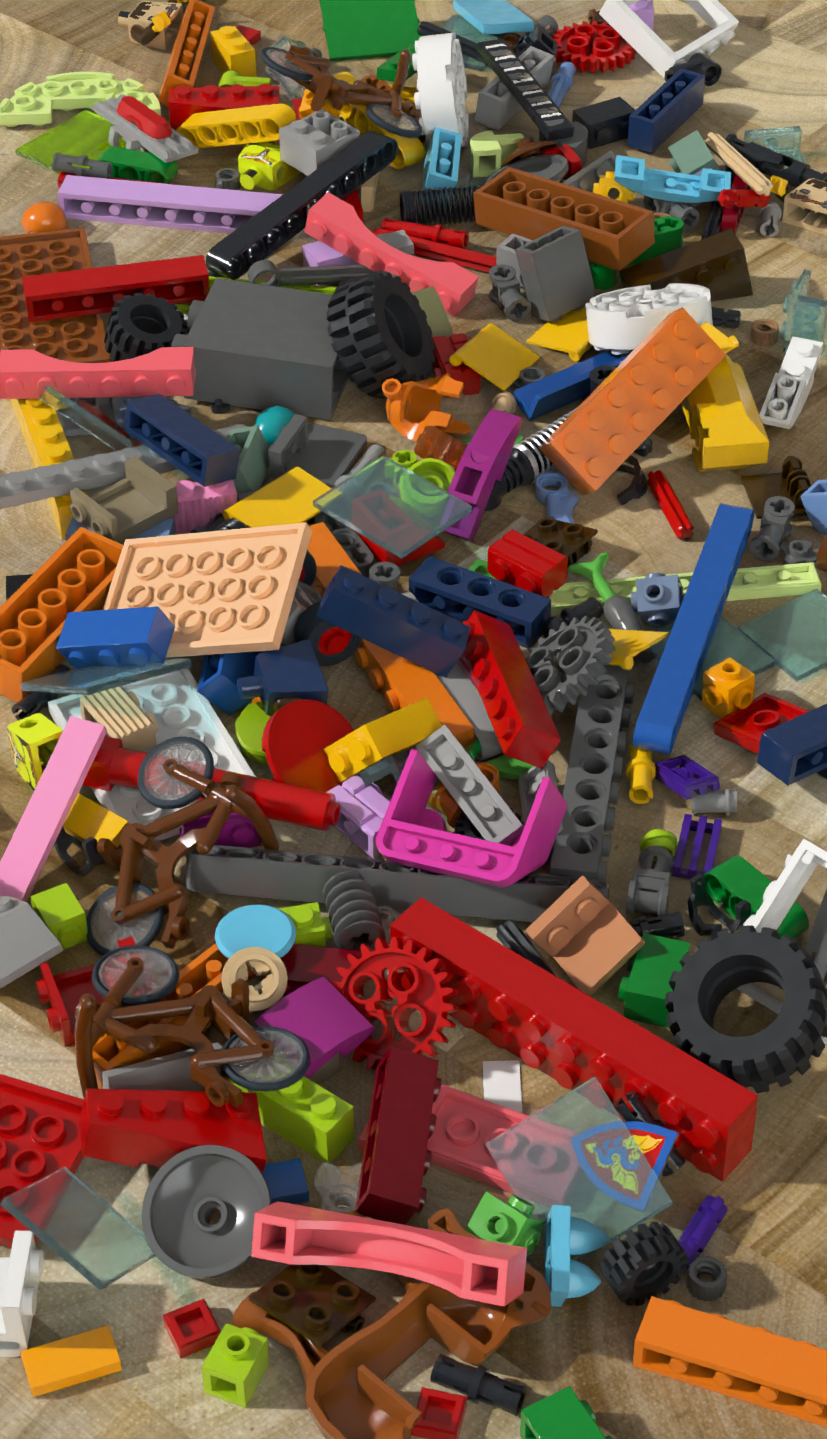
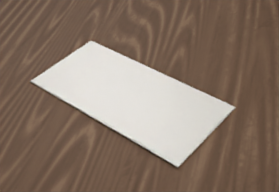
[482,1060,523,1114]

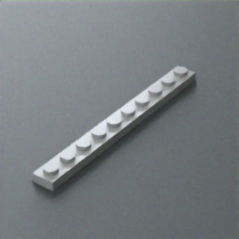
[0,424,247,509]

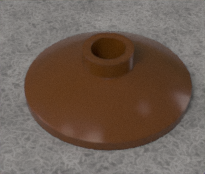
[503,137,557,166]

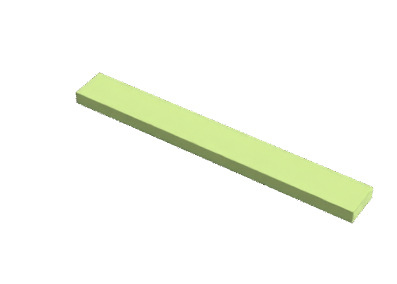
[547,562,822,616]

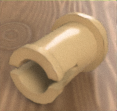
[492,392,517,414]

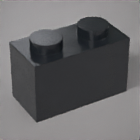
[572,97,635,150]

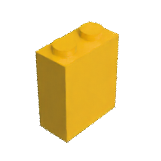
[323,697,442,783]

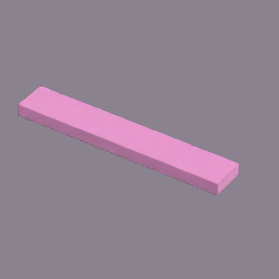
[0,716,107,902]

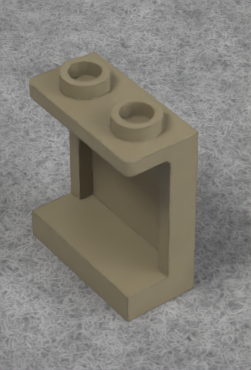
[70,456,179,544]

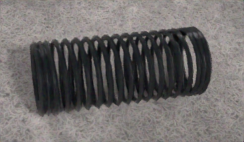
[400,184,485,226]

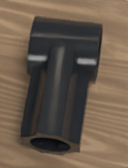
[664,52,722,86]

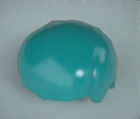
[254,406,295,445]

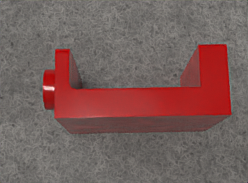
[35,936,155,1047]

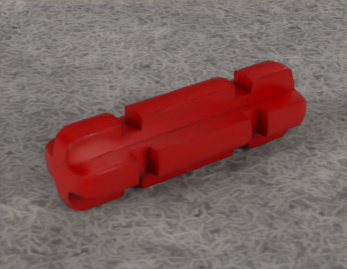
[717,189,770,208]

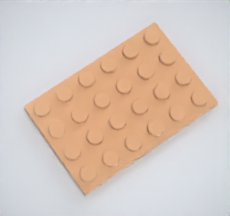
[103,522,312,658]

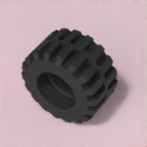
[104,293,187,361]

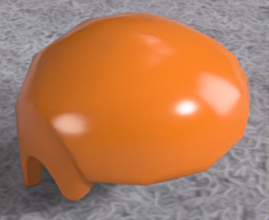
[21,201,69,234]

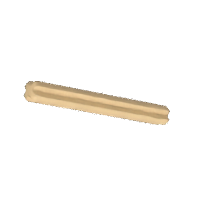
[705,132,773,197]

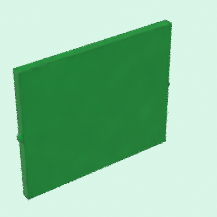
[319,0,421,61]

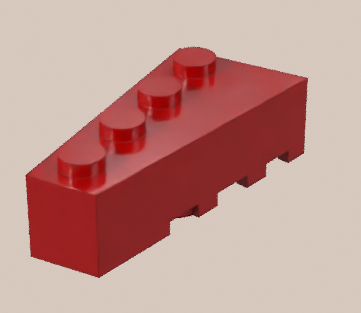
[168,84,280,141]
[79,1088,267,1174]

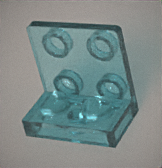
[780,270,827,355]

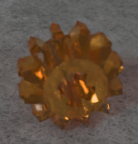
[414,426,468,471]

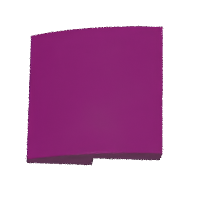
[254,977,375,1079]

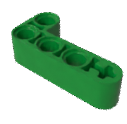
[588,216,684,290]

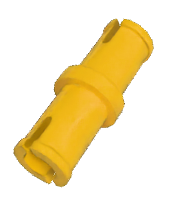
[626,741,656,804]

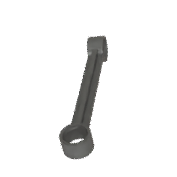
[248,260,374,287]

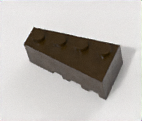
[619,229,753,302]

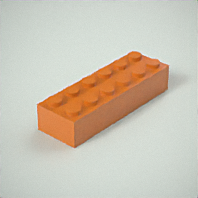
[539,307,727,495]
[0,527,123,702]

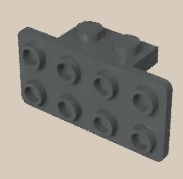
[264,414,367,489]

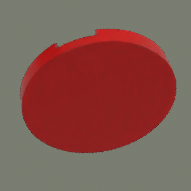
[262,699,363,792]

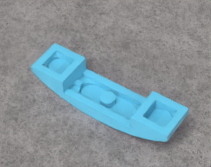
[614,155,731,203]

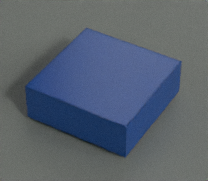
[263,1158,309,1204]

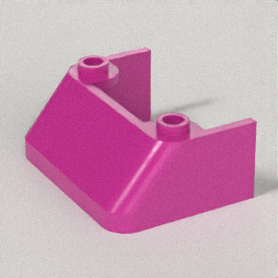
[376,749,568,887]

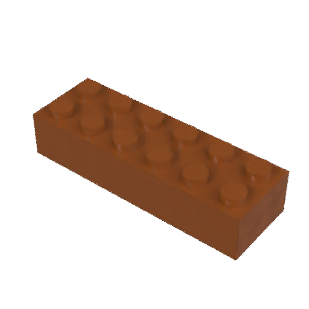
[473,167,655,271]

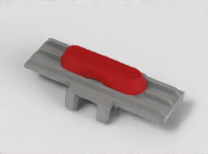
[92,94,198,163]

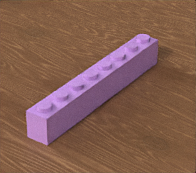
[57,175,283,234]

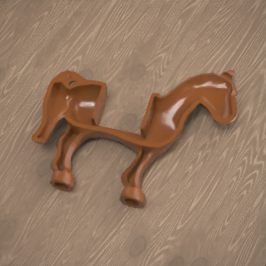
[232,1208,551,1439]

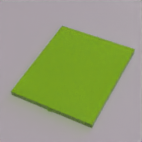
[15,110,126,174]

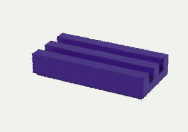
[655,755,720,800]
[672,814,722,879]

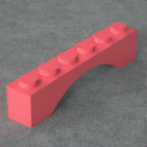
[304,192,479,317]
[0,347,196,399]
[251,1201,527,1306]

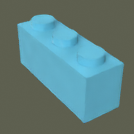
[420,127,462,208]

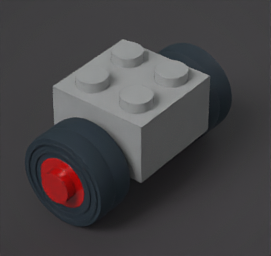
[281,549,362,666]

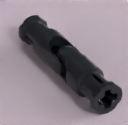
[725,134,827,187]

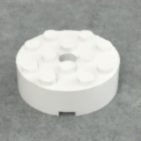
[412,33,469,147]
[585,283,713,355]

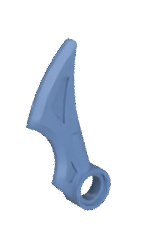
[535,471,579,524]

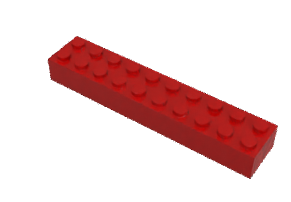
[390,897,758,1182]

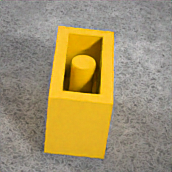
[210,26,257,77]

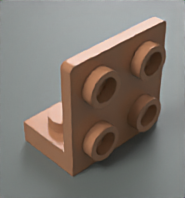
[525,875,645,996]

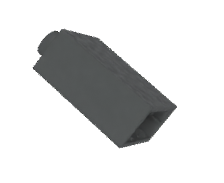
[171,278,349,420]

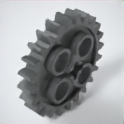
[525,616,615,716]

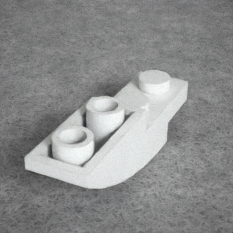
[759,336,823,429]

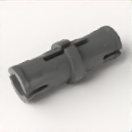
[52,153,112,179]

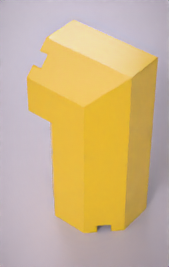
[681,354,769,472]

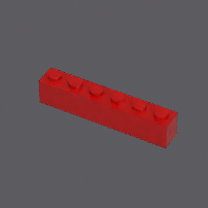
[22,255,210,322]
[463,610,561,769]

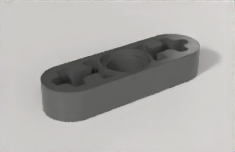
[314,510,374,578]

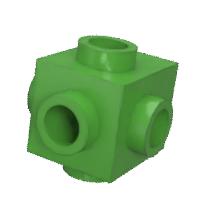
[465,1191,545,1256]

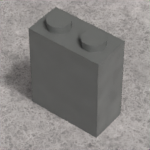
[515,226,596,322]

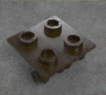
[741,456,812,519]
[523,517,598,569]
[249,1265,376,1347]

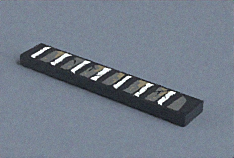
[477,39,575,141]

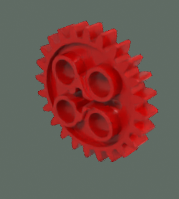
[552,21,637,74]
[330,937,459,1070]

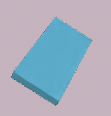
[453,0,534,35]

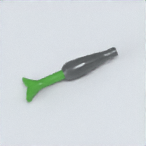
[567,552,654,664]

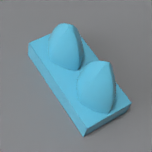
[544,1204,610,1307]

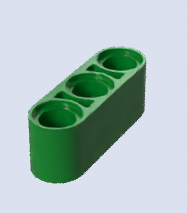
[92,147,179,184]
[703,855,809,938]

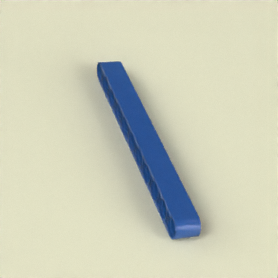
[633,503,754,755]

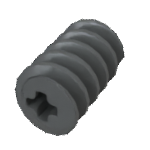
[323,871,386,951]

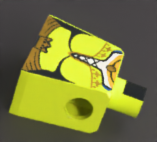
[238,140,301,190]
[7,713,63,792]

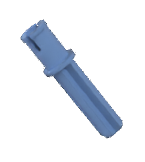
[548,62,576,108]

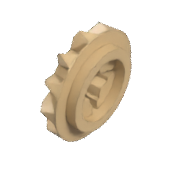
[221,947,288,1013]

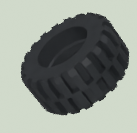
[327,271,435,399]
[665,925,827,1093]

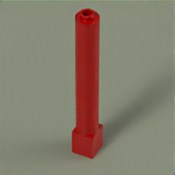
[82,736,341,831]

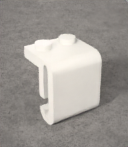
[0,1231,44,1357]

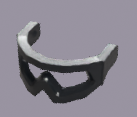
[616,455,648,505]
[54,826,106,876]
[687,874,751,940]

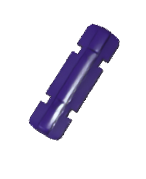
[678,1195,728,1270]

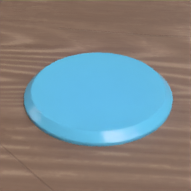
[215,904,296,959]

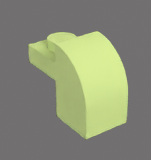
[469,130,524,178]

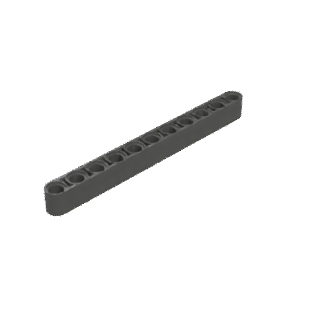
[185,845,610,922]

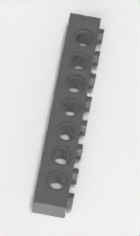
[550,665,635,881]

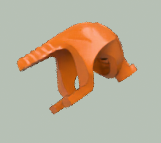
[382,373,471,443]

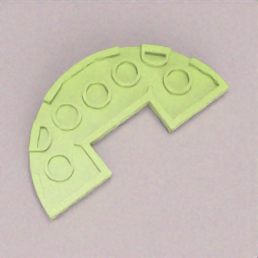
[0,72,161,127]

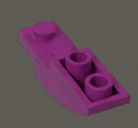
[440,408,523,541]

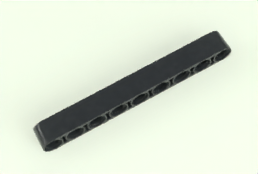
[206,131,398,280]

